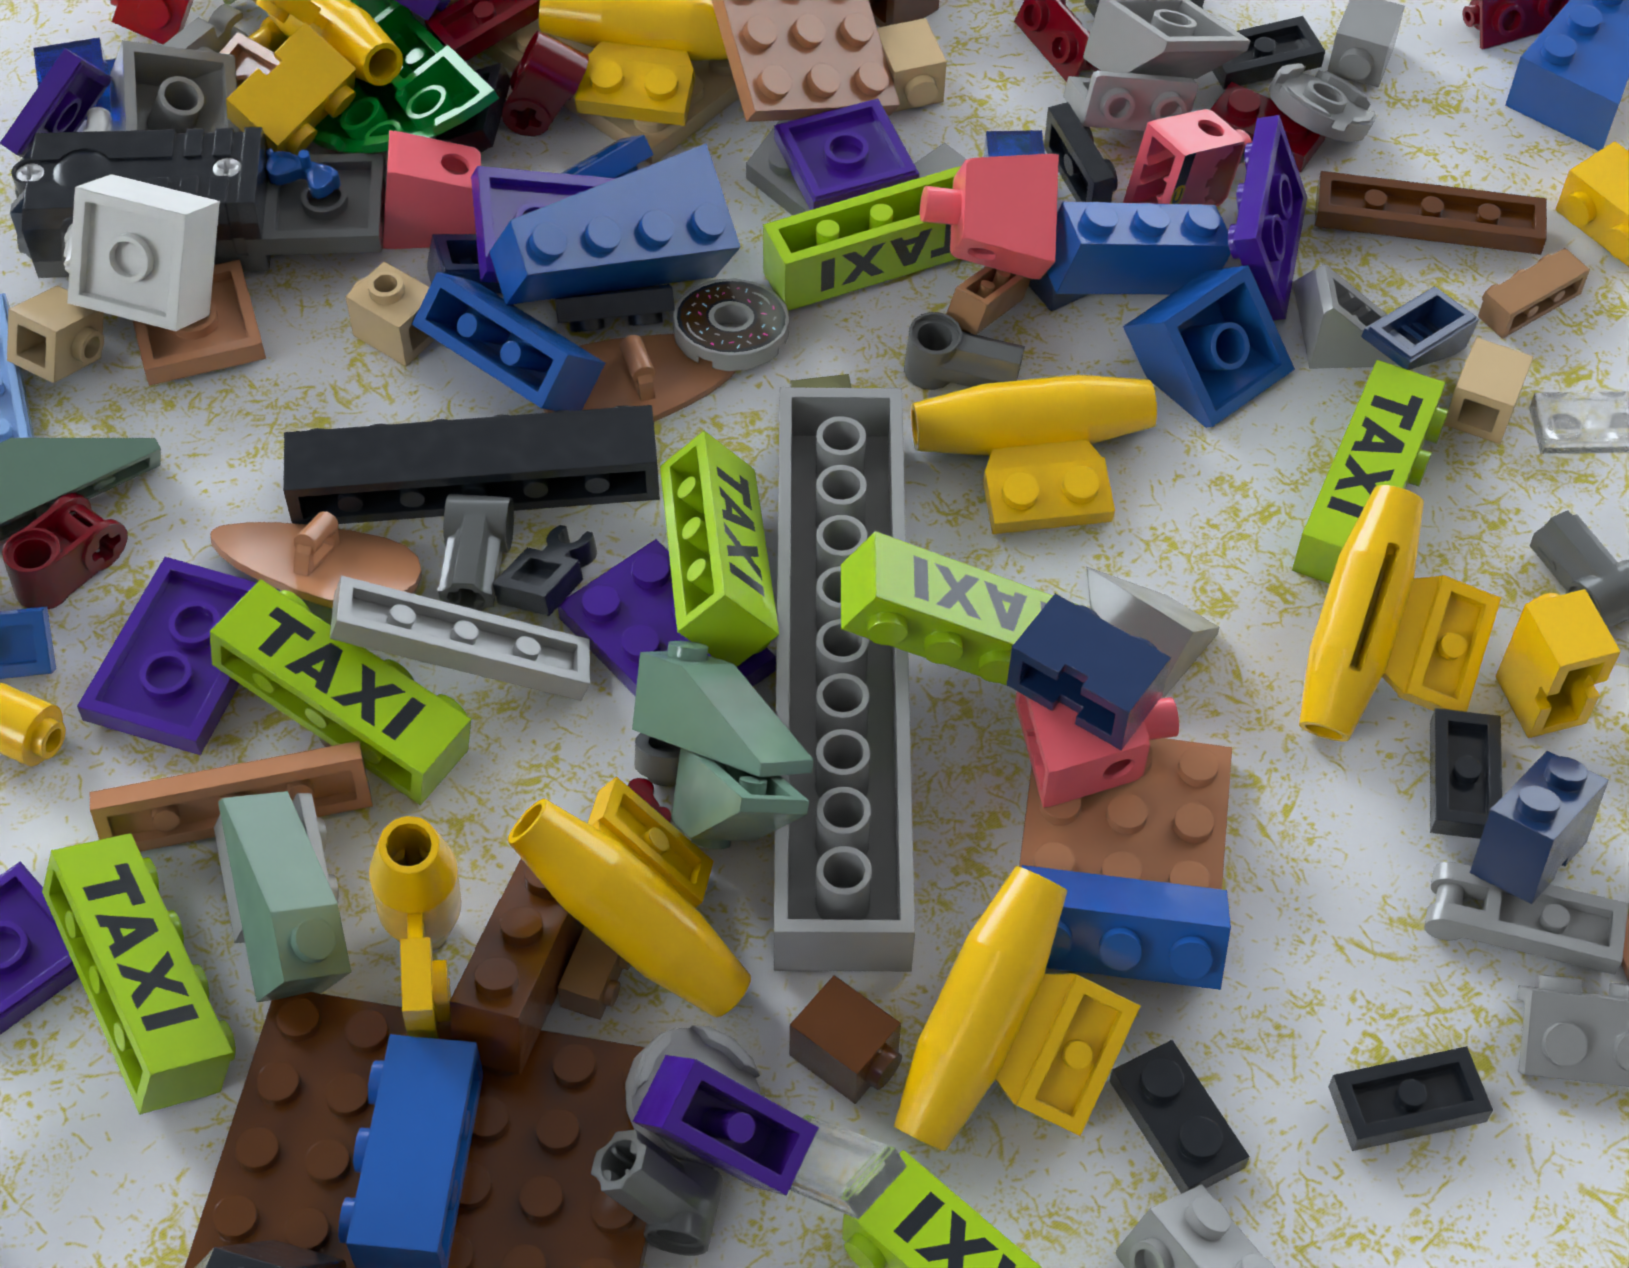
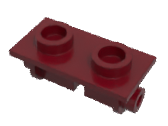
[1014,0,1100,82]
[1462,0,1569,50]

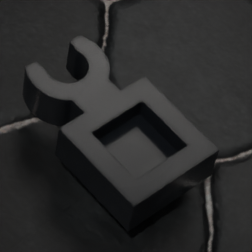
[492,525,597,616]

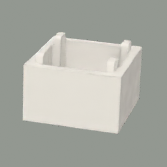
[67,174,220,331]

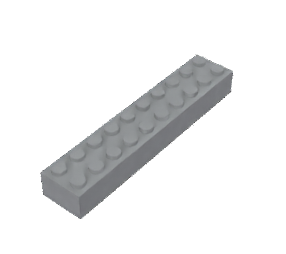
[774,387,915,972]

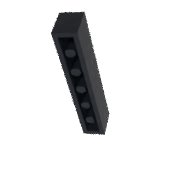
[283,405,660,525]

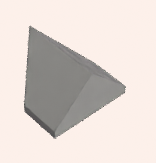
[1293,263,1396,369]
[1086,566,1220,698]

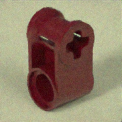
[502,31,589,137]
[2,492,128,609]

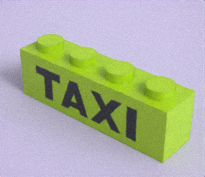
[763,165,962,311]
[1292,360,1449,584]
[660,430,779,667]
[841,531,1079,686]
[210,579,472,805]
[42,833,236,1115]
[842,1150,1042,1268]

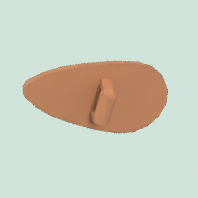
[543,334,737,422]
[210,511,422,608]

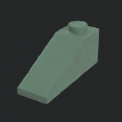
[0,438,161,541]
[632,641,813,777]
[671,748,809,849]
[218,791,352,1002]

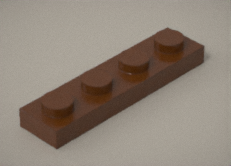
[1314,171,1547,255]

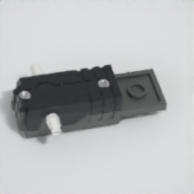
[10,107,387,278]

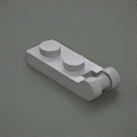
[1424,862,1629,975]

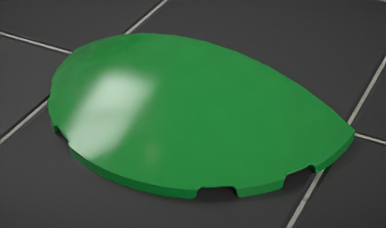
[312,0,499,154]

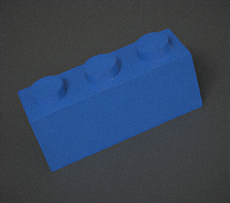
[1047,202,1231,295]
[412,272,606,411]
[1022,865,1231,990]
[338,1034,484,1268]

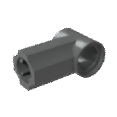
[904,312,1025,390]
[438,494,514,611]
[1529,510,1629,629]
[591,1130,723,1256]

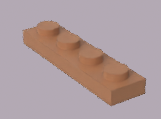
[89,741,373,852]

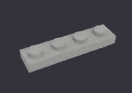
[330,575,590,701]

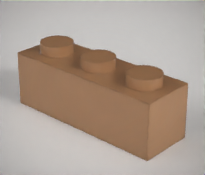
[1478,248,1590,339]
[946,266,1031,335]
[557,927,631,1020]

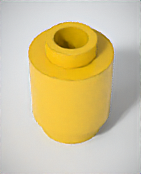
[0,683,66,767]

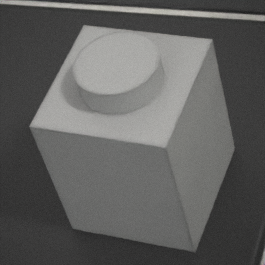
[1327,0,1405,87]

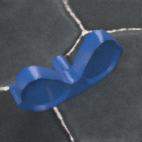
[266,148,341,199]

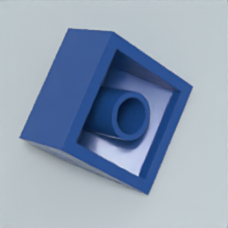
[1123,265,1295,428]

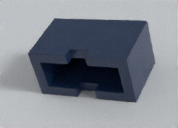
[1007,593,1171,750]
[1470,751,1609,904]

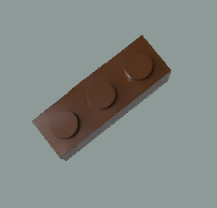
[449,859,585,1075]

